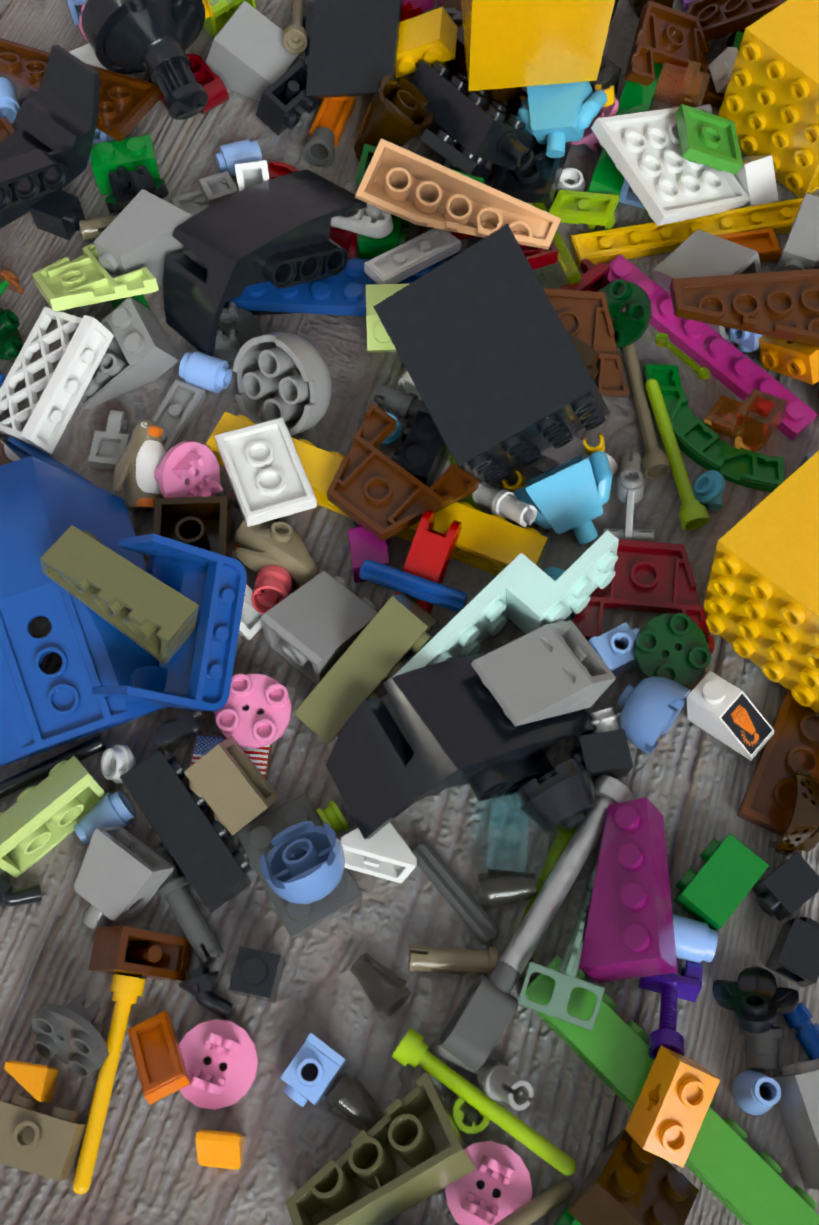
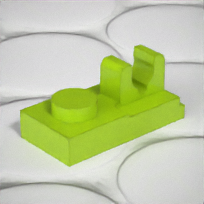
[549,189,620,230]

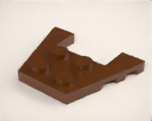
[625,0,725,109]
[543,288,629,398]
[327,403,479,541]

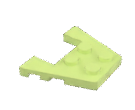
[32,243,159,312]

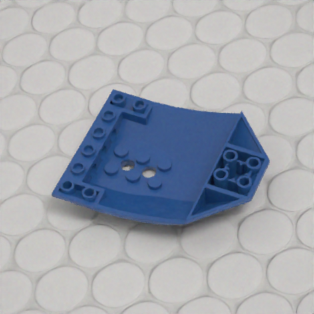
[0,456,168,767]

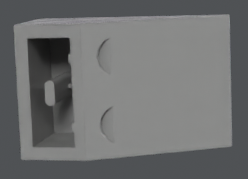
[58,297,180,410]
[471,620,616,726]

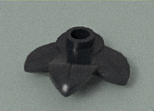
[712,966,799,1034]

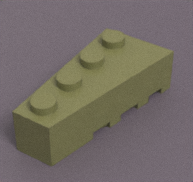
[40,525,199,665]
[294,593,438,744]
[286,1071,477,1225]

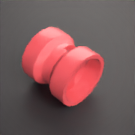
[251,565,293,615]

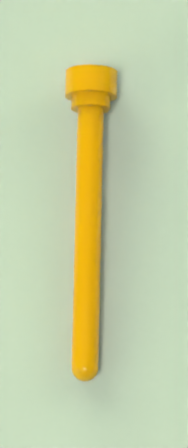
[72,974,146,1195]

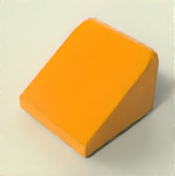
[4,1060,59,1103]
[195,1129,246,1170]

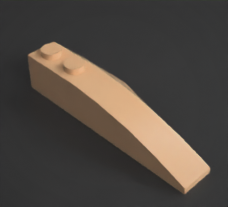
[355,138,561,250]

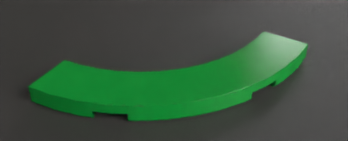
[642,364,786,492]

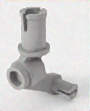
[603,451,654,542]
[428,1022,534,1111]

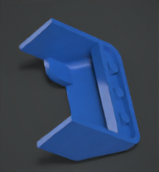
[91,533,247,711]

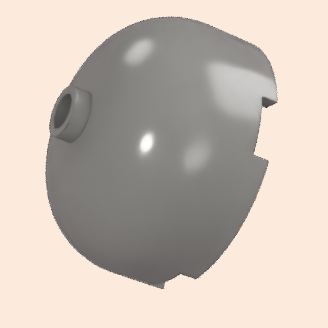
[233,332,332,437]

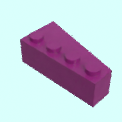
[579,797,678,983]

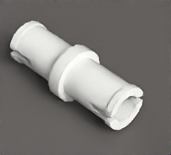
[472,482,537,527]

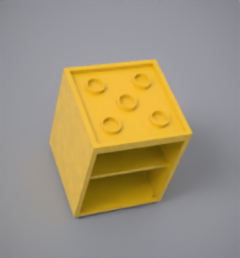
[461,0,615,91]
[718,0,819,198]
[703,450,819,714]

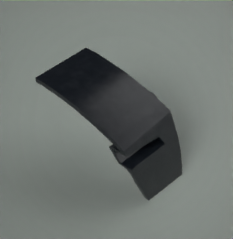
[304,0,403,99]
[0,45,100,228]
[163,169,367,356]
[326,650,598,839]

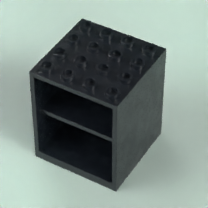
[373,224,610,484]

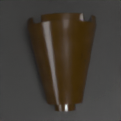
[354,75,434,165]

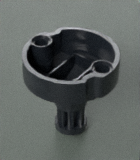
[82,0,208,120]

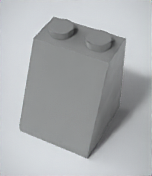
[205,1,301,101]
[94,189,194,287]
[773,193,819,272]
[653,229,762,340]
[260,571,379,686]
[773,1059,819,1190]

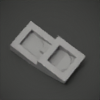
[171,171,239,215]

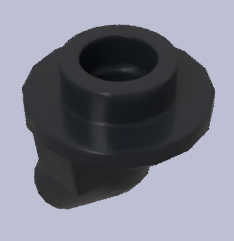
[0,871,42,908]
[178,965,233,1019]

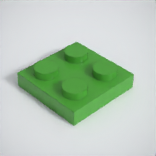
[675,104,743,175]

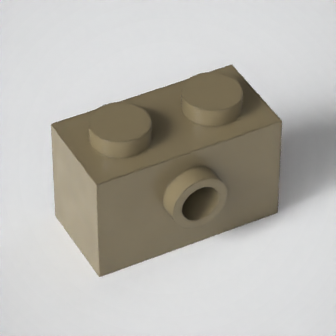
[184,736,280,836]
[0,1093,86,1181]

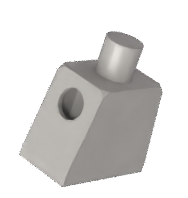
[74,825,175,930]

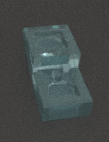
[485,794,529,873]

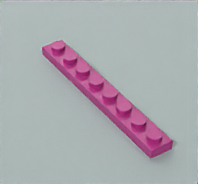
[606,255,818,441]

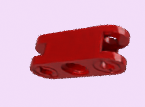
[393,510,462,614]

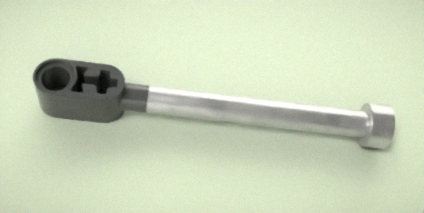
[438,775,632,1071]

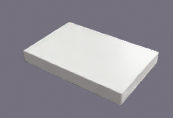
[215,417,317,527]

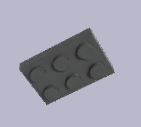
[236,793,363,939]

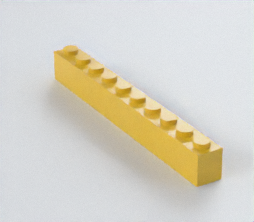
[206,412,548,576]

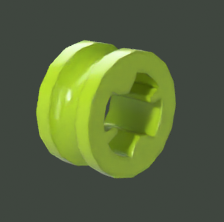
[315,800,350,835]
[452,1097,490,1134]

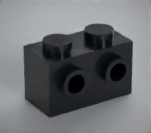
[256,59,320,136]
[391,410,448,487]

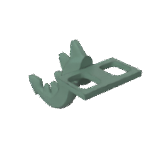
[517,866,605,1031]

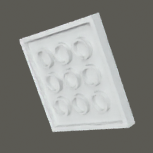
[591,107,750,226]

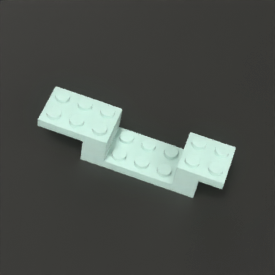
[393,530,619,677]

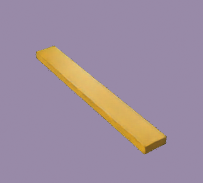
[570,198,804,267]

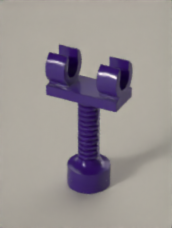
[638,960,703,1060]

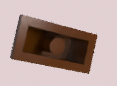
[88,925,191,982]

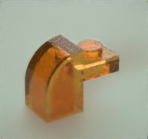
[654,60,711,108]
[704,389,786,451]

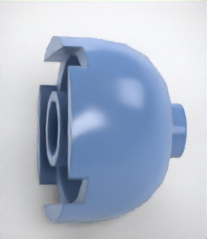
[617,676,691,755]
[260,821,345,904]

